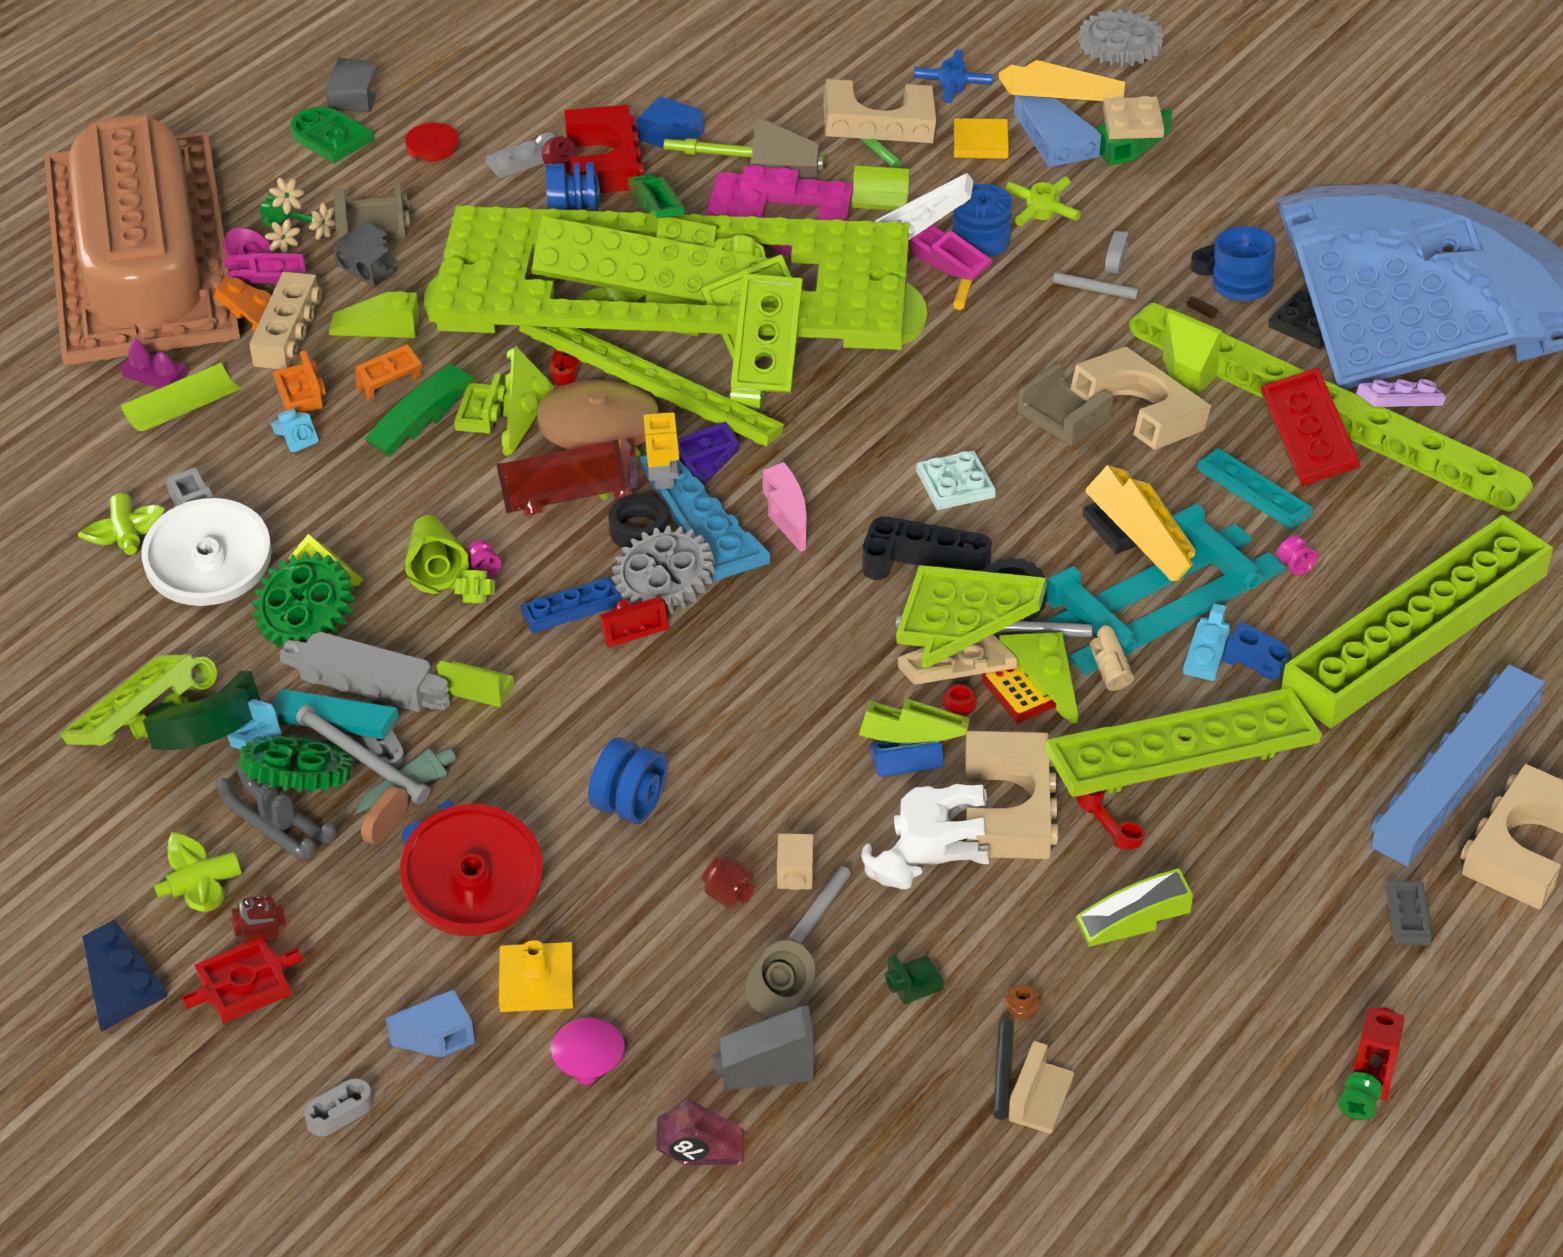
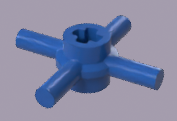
[913,50,993,103]

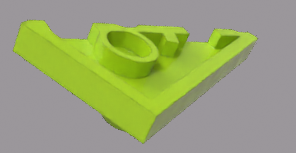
[502,346,554,456]
[999,632,1078,724]

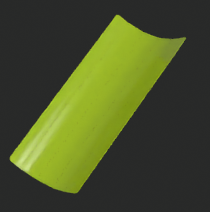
[121,363,245,431]

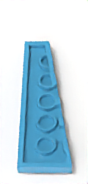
[639,455,770,581]

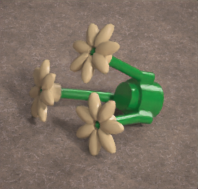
[260,178,336,253]

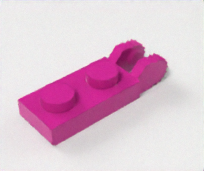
[224,253,307,283]

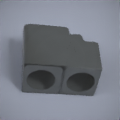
[326,58,376,112]
[333,222,398,287]

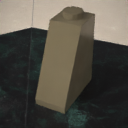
[751,118,824,180]

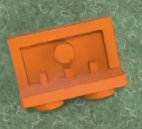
[273,351,326,413]

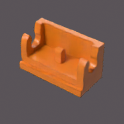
[355,344,422,401]

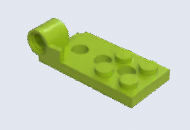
[730,274,803,411]
[60,654,217,746]

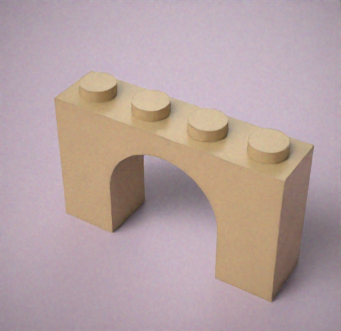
[823,79,936,143]
[1070,347,1211,450]
[965,731,1058,859]
[1460,764,1563,910]

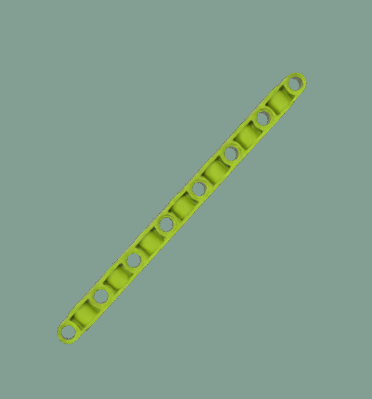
[1129,303,1533,512]

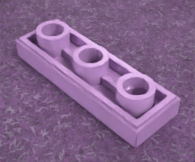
[1356,379,1446,407]

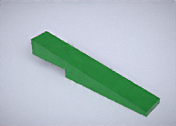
[627,173,685,219]

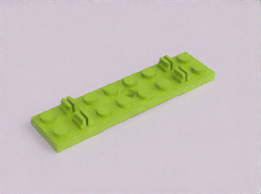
[1045,688,1322,797]

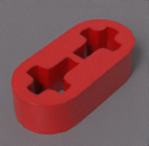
[550,349,582,386]

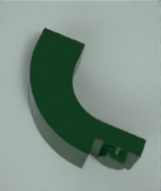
[143,671,260,750]

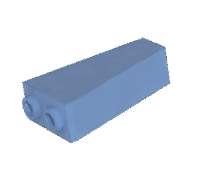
[1014,95,1101,167]

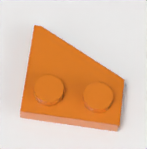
[214,275,272,332]

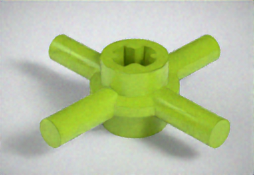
[1005,176,1081,226]

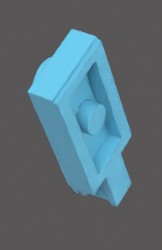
[1183,603,1230,681]

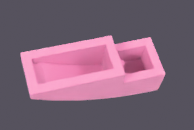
[762,462,807,552]

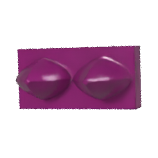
[120,339,188,388]

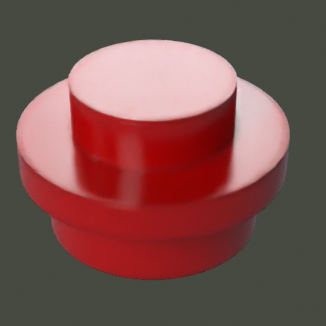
[943,685,977,716]

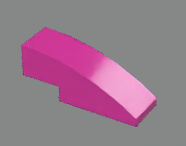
[910,224,992,280]

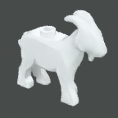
[861,784,989,889]

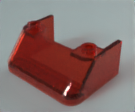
[496,437,637,516]

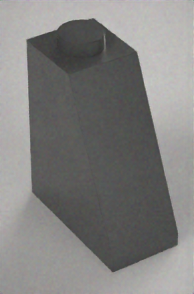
[713,1005,814,1091]

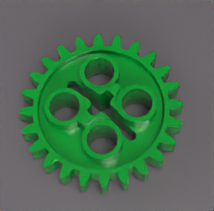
[252,551,355,648]
[239,735,353,792]

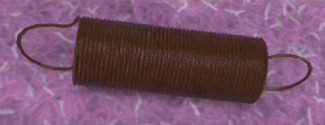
[1181,296,1223,319]

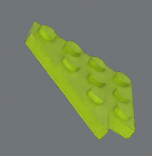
[896,565,1047,668]

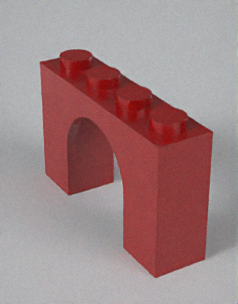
[564,105,643,193]

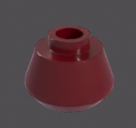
[541,136,578,172]

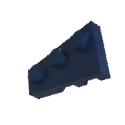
[82,920,167,1032]

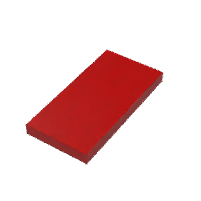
[1260,367,1360,487]

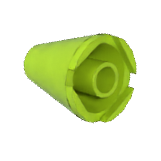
[404,515,469,594]

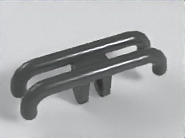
[217,766,336,860]

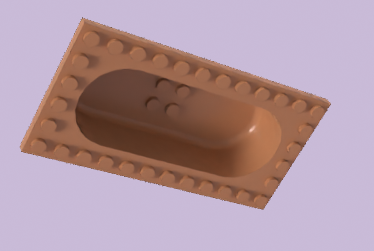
[43,115,240,365]

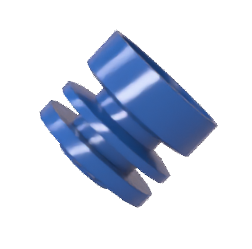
[546,162,600,211]
[952,184,1012,257]
[1212,226,1276,301]

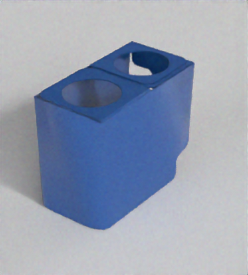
[636,96,704,148]

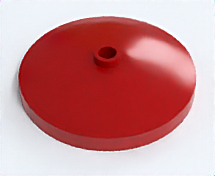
[400,804,543,936]

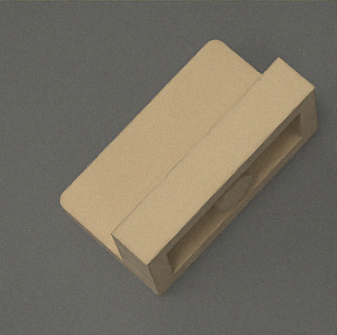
[1008,1041,1074,1133]

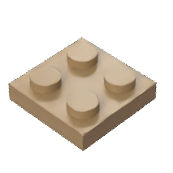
[1102,96,1164,139]

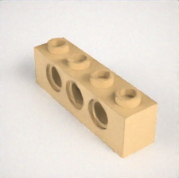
[249,272,322,369]

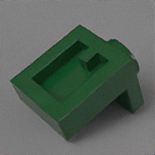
[885,955,944,1005]

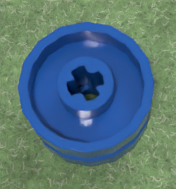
[588,737,668,824]

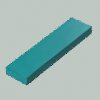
[1197,448,1313,530]
[271,689,399,739]

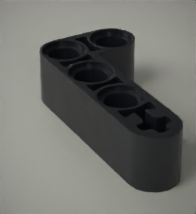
[862,516,992,580]

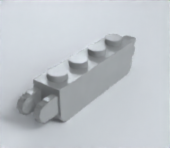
[279,632,451,712]

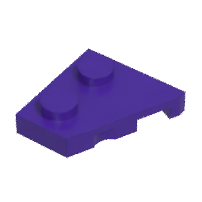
[677,422,739,485]

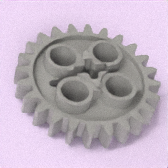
[1078,9,1164,67]
[612,526,716,614]

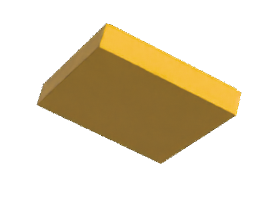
[954,118,1009,159]

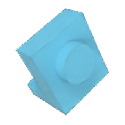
[270,409,318,452]
[227,699,282,750]

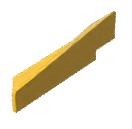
[999,60,1125,101]
[1086,465,1196,581]

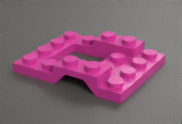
[706,165,853,255]

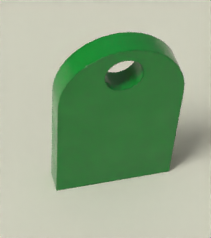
[290,107,374,164]

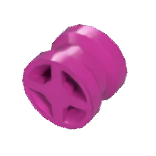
[1277,535,1318,576]
[465,540,501,579]

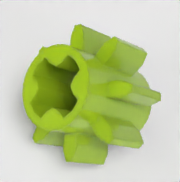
[455,570,495,604]

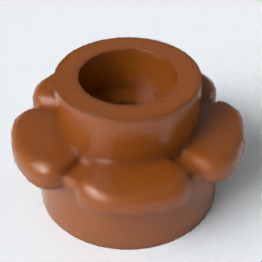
[1004,985,1041,1019]

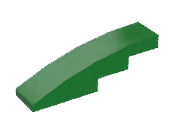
[365,364,474,457]

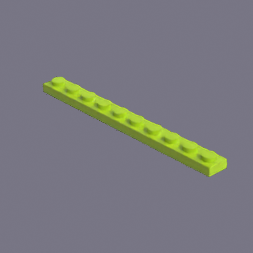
[519,326,784,447]

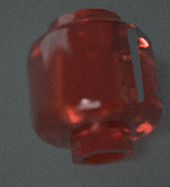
[701,855,756,908]
[231,894,286,943]

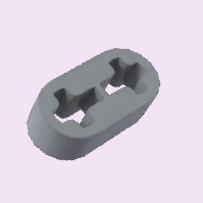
[1105,230,1129,275]
[361,728,405,771]
[304,1079,373,1136]

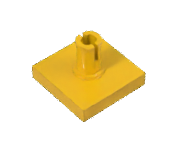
[499,940,573,1012]

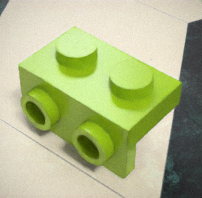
[454,373,506,434]

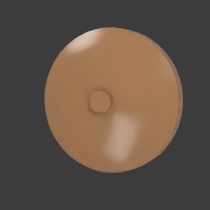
[537,380,658,453]

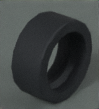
[608,494,668,548]

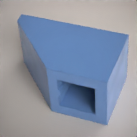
[385,990,475,1058]

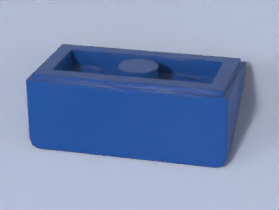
[869,741,944,777]

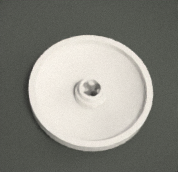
[142,498,272,606]

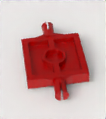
[181,936,303,1024]

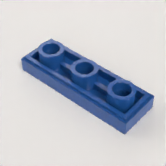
[520,577,622,633]

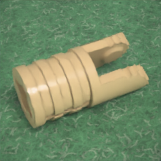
[1090,625,1134,691]

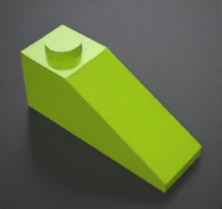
[329,291,420,338]

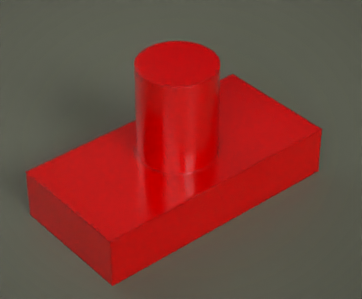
[599,596,669,648]

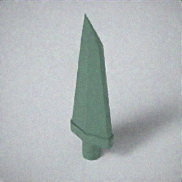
[354,748,456,815]

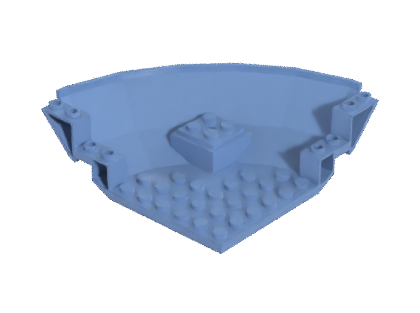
[1276,184,1563,390]

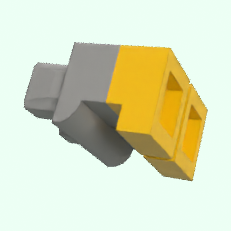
[643,413,680,489]

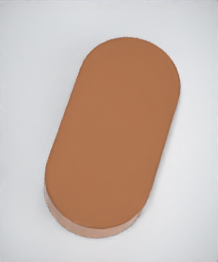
[361,786,408,845]

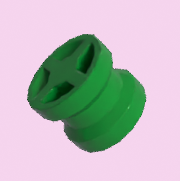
[1338,1072,1383,1121]

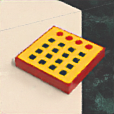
[982,668,1056,723]

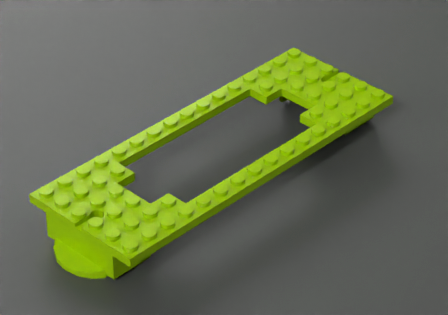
[424,205,928,350]

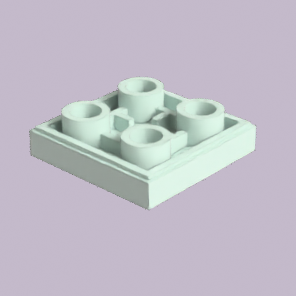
[916,451,996,510]

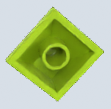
[1162,309,1222,395]

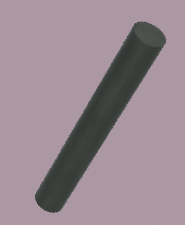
[993,1020,1014,1120]

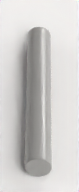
[1053,272,1139,300]
[787,866,851,945]

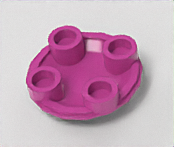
[551,1018,625,1085]

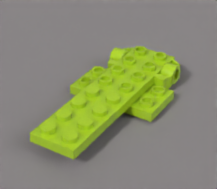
[531,216,770,336]

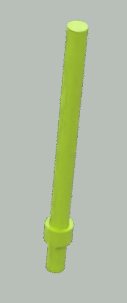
[663,138,826,165]

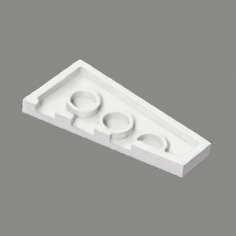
[875,173,973,240]

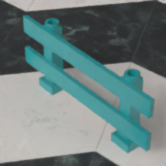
[1044,504,1286,675]

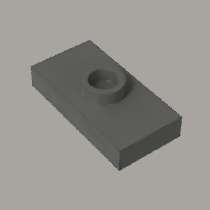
[1386,881,1432,945]

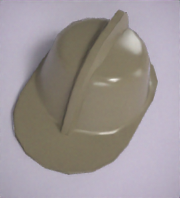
[745,940,815,1018]

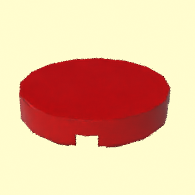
[404,122,459,162]

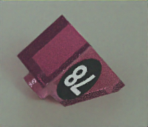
[656,1098,744,1165]

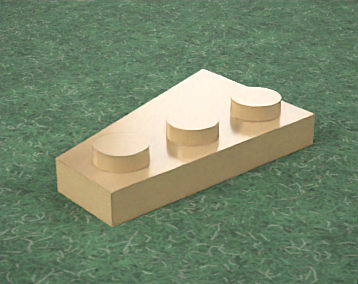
[898,634,1017,685]

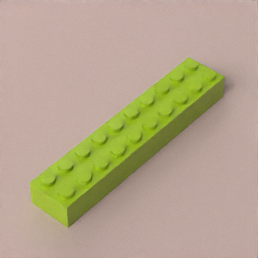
[1281,515,1553,729]

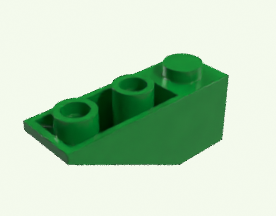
[1097,108,1172,166]

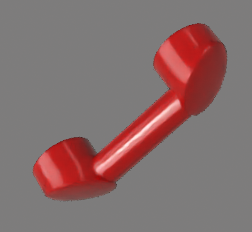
[1076,790,1145,850]

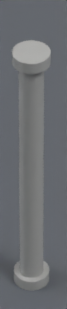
[296,705,430,805]

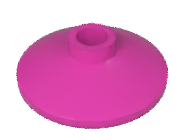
[223,228,275,269]

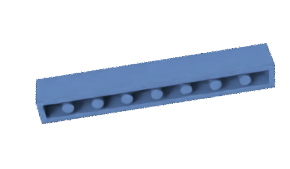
[1371,664,1545,867]

